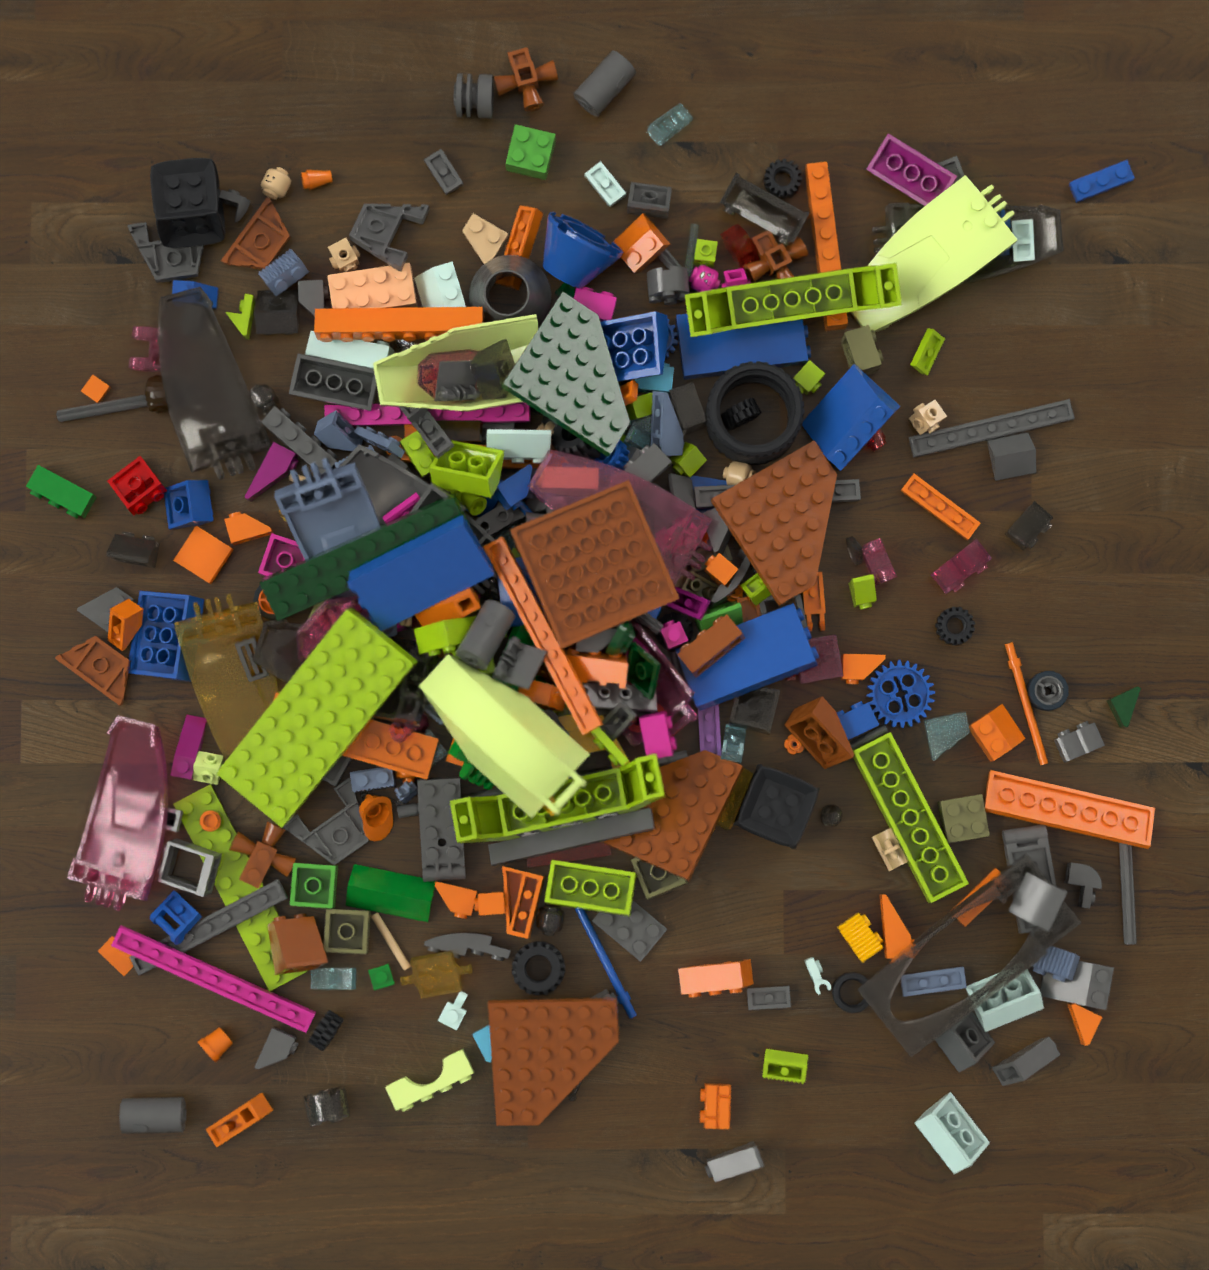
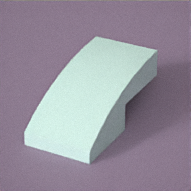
[1012,219,1035,262]

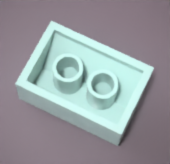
[414,261,466,307]
[486,429,551,464]
[966,963,1044,1032]
[915,1092,990,1174]

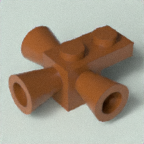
[493,47,558,111]
[744,229,808,283]
[229,821,296,888]

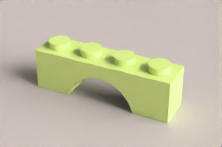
[385,1048,474,1112]

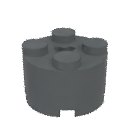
[647,266,690,305]

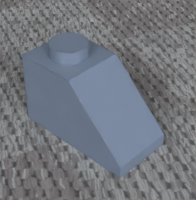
[314,410,363,452]

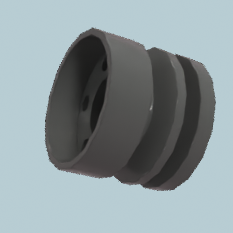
[454,73,494,118]

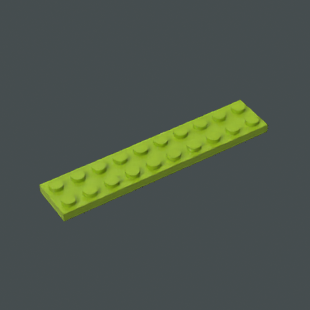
[173,784,308,991]

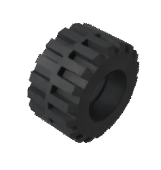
[551,425,601,466]
[512,941,565,996]

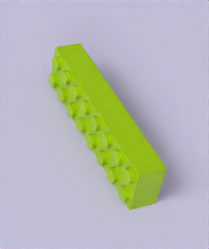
[853,732,969,903]

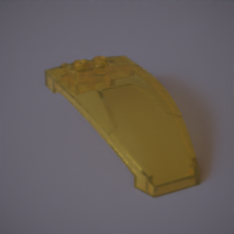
[174,594,278,761]

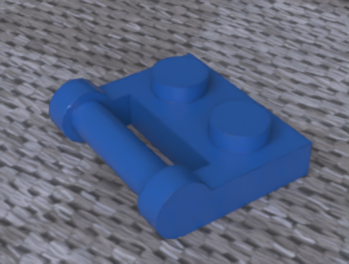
[150,890,202,945]

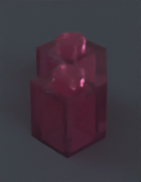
[931,539,992,594]

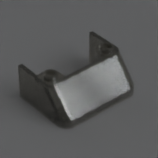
[720,173,811,246]

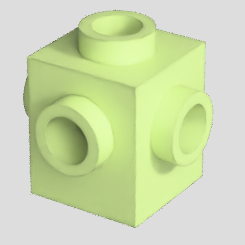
[193,751,224,785]

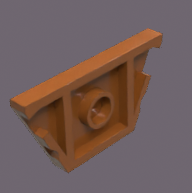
[221,197,291,270]
[55,636,131,706]

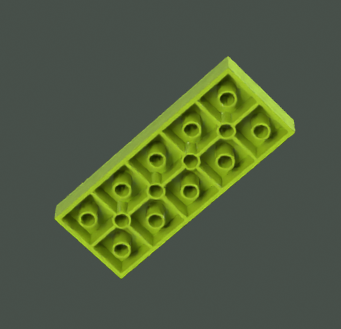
[216,607,418,828]

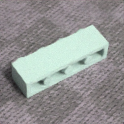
[305,331,394,369]

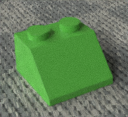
[694,601,743,633]

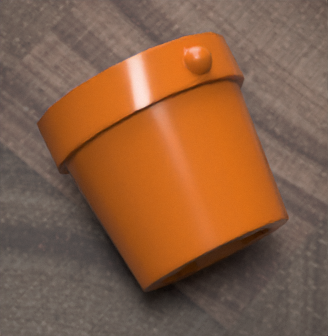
[198,1027,233,1062]

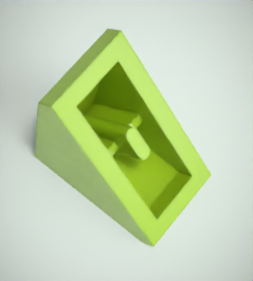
[625,392,653,420]

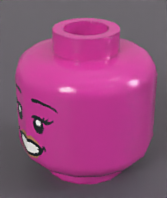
[689,264,721,292]

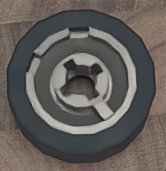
[1027,671,1069,711]

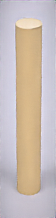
[371,912,411,970]

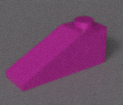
[244,442,299,502]
[664,586,710,620]
[170,715,208,780]

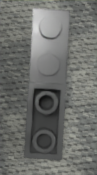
[424,932,511,961]

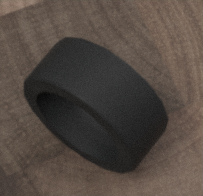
[832,972,873,1013]

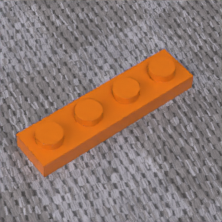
[901,474,981,540]

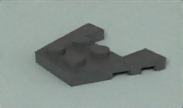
[349,204,429,271]
[128,222,204,283]
[283,778,369,865]

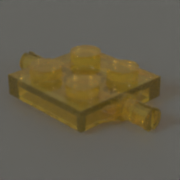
[400,951,472,998]

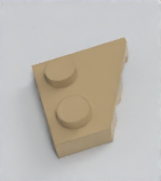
[462,213,509,265]

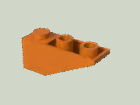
[415,586,481,627]

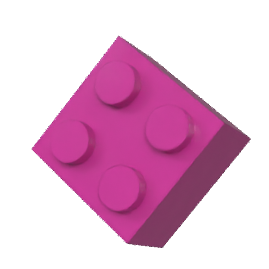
[258,533,305,577]

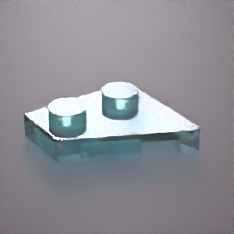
[924,711,970,760]

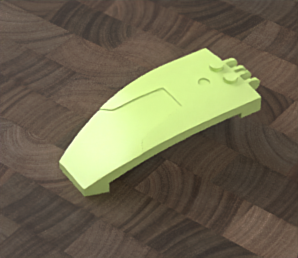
[850,175,1017,332]

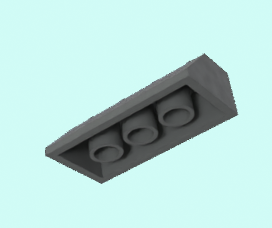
[289,353,378,411]

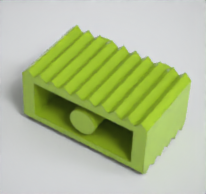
[762,1049,808,1084]

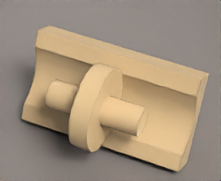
[871,828,908,871]

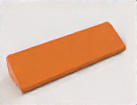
[495,206,543,290]

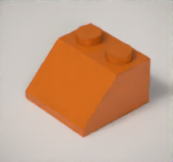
[614,213,670,273]
[967,704,1026,762]

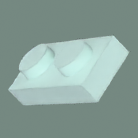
[585,161,626,207]

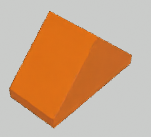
[1067,1003,1102,1046]

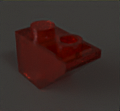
[720,223,760,269]

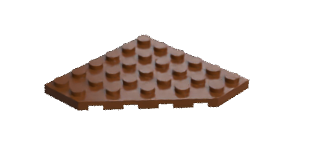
[711,440,837,606]
[601,750,744,881]
[488,998,619,1126]

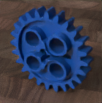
[866,660,935,728]

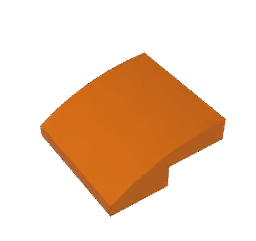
[173,526,234,584]

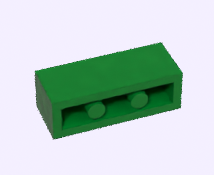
[26,465,97,519]

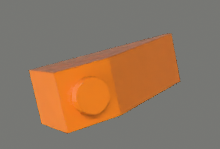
[879,894,915,959]
[205,1093,273,1147]

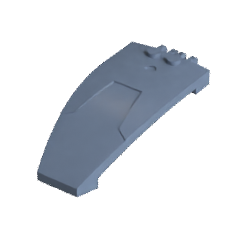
[274,458,397,637]

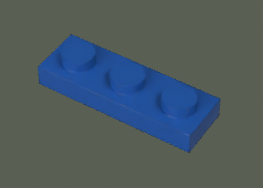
[1069,160,1135,203]

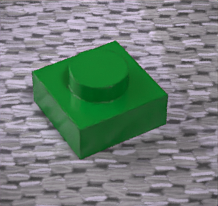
[368,964,395,991]

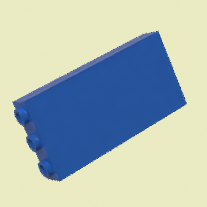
[676,314,811,380]
[347,515,494,631]
[675,603,819,711]

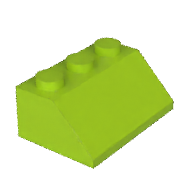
[429,440,504,498]

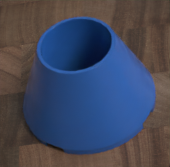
[543,212,623,288]

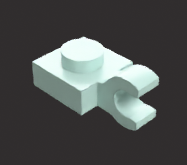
[804,957,831,995]
[438,991,468,1030]

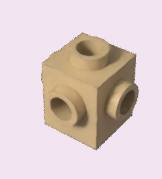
[328,238,360,273]
[908,400,947,435]

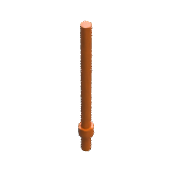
[1005,642,1048,765]

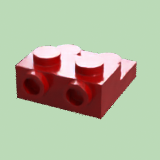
[107,456,167,516]

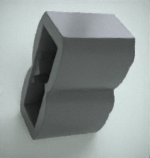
[1054,721,1105,763]

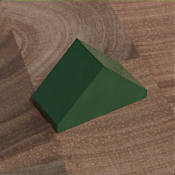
[1107,687,1141,729]

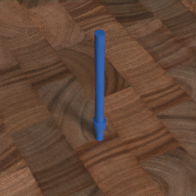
[574,908,637,1019]

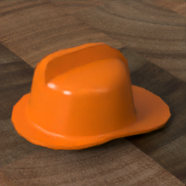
[359,794,393,841]

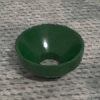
[606,621,636,656]

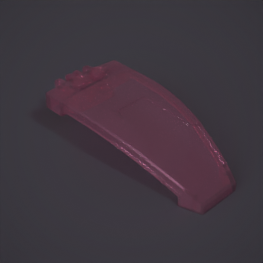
[528,450,712,586]
[67,715,168,911]

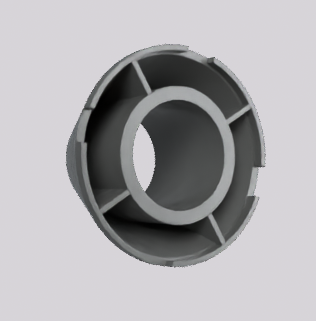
[469,255,552,327]

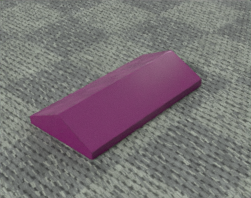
[866,133,958,206]

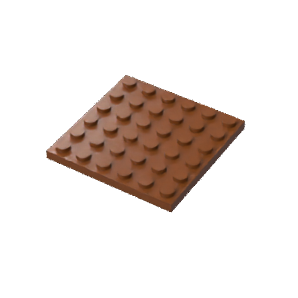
[510,480,679,649]

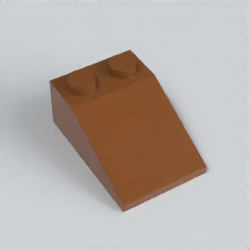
[784,696,854,769]

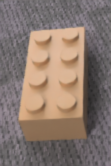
[327,263,417,308]

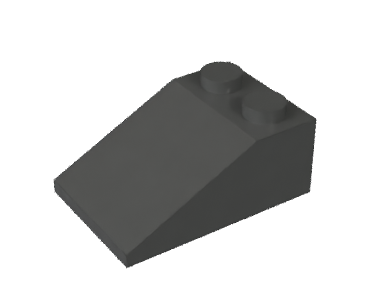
[1040,961,1114,1010]

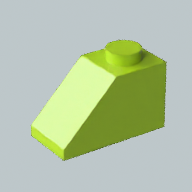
[848,574,877,610]

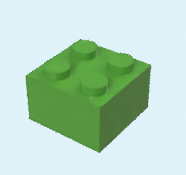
[505,124,556,180]
[290,863,338,909]

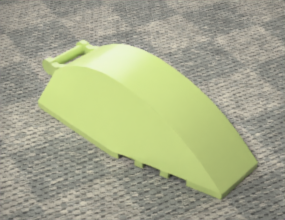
[373,314,539,411]
[420,654,590,818]

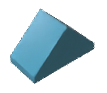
[472,1025,492,1062]

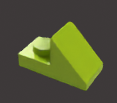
[225,294,256,340]

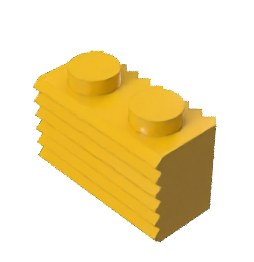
[837,913,884,963]

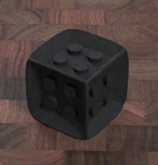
[150,158,225,248]
[733,764,820,849]

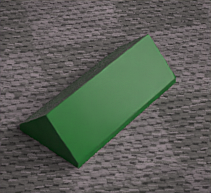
[345,864,436,922]

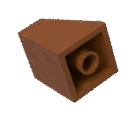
[267,914,328,975]

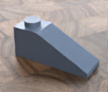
[650,391,684,456]

